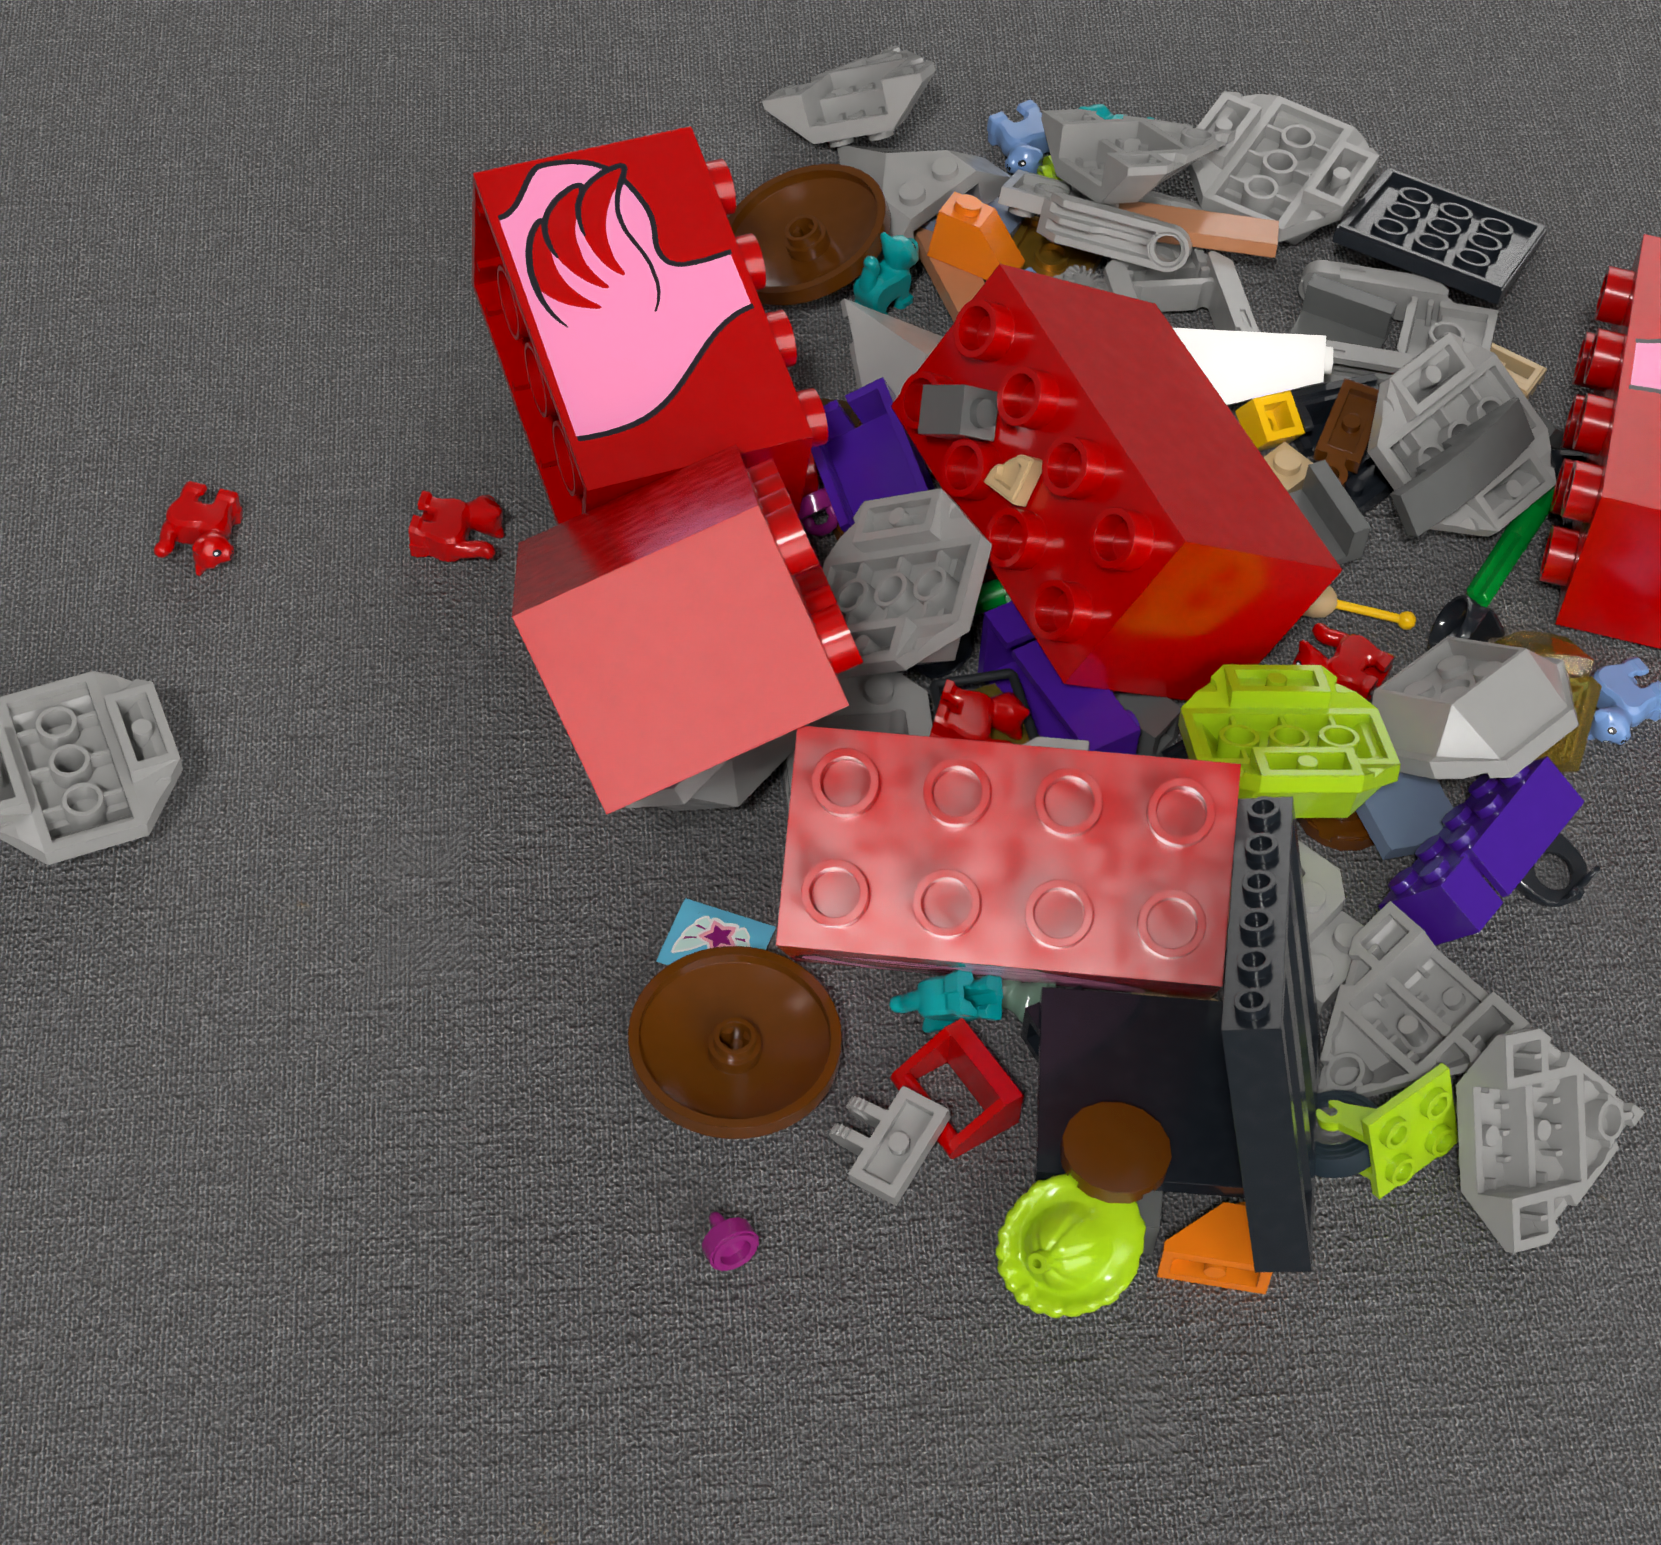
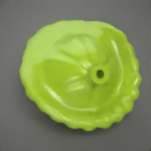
[995,1173,1146,1318]

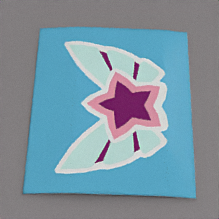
[656,898,776,965]

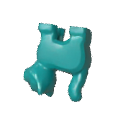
[853,232,919,315]
[889,970,1003,1033]

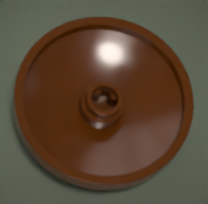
[728,164,891,305]
[628,946,842,1139]

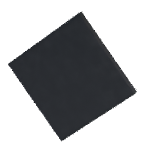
[1332,168,1548,305]
[1035,987,1245,1198]

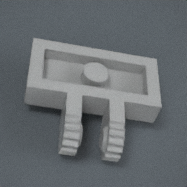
[829,1086,951,1206]

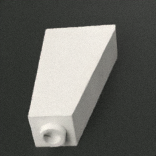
[1173,328,1333,406]

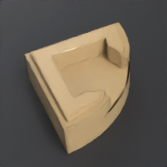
[984,455,1043,507]

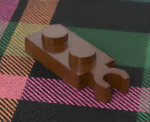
[1313,378,1379,489]

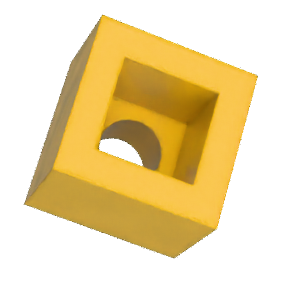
[1235,390,1305,451]

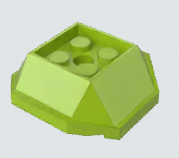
[1178,664,1401,818]

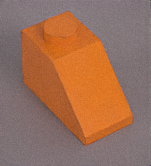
[927,191,1025,280]
[1157,1202,1273,1295]

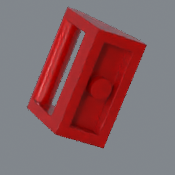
[890,1018,1024,1159]

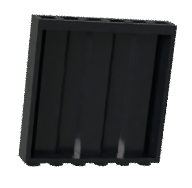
[1221,796,1320,1272]

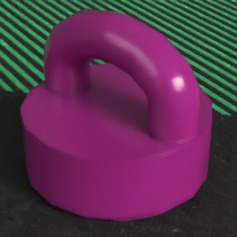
[799,488,838,536]
[701,1211,759,1271]

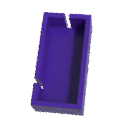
[811,377,935,533]
[977,601,1141,755]
[1378,756,1585,946]

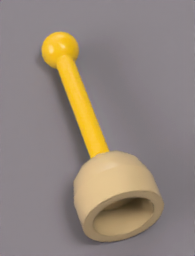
[1303,585,1416,630]

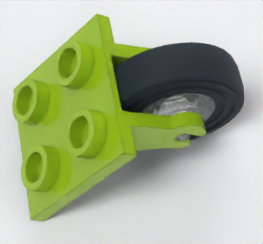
[1315,1063,1459,1199]

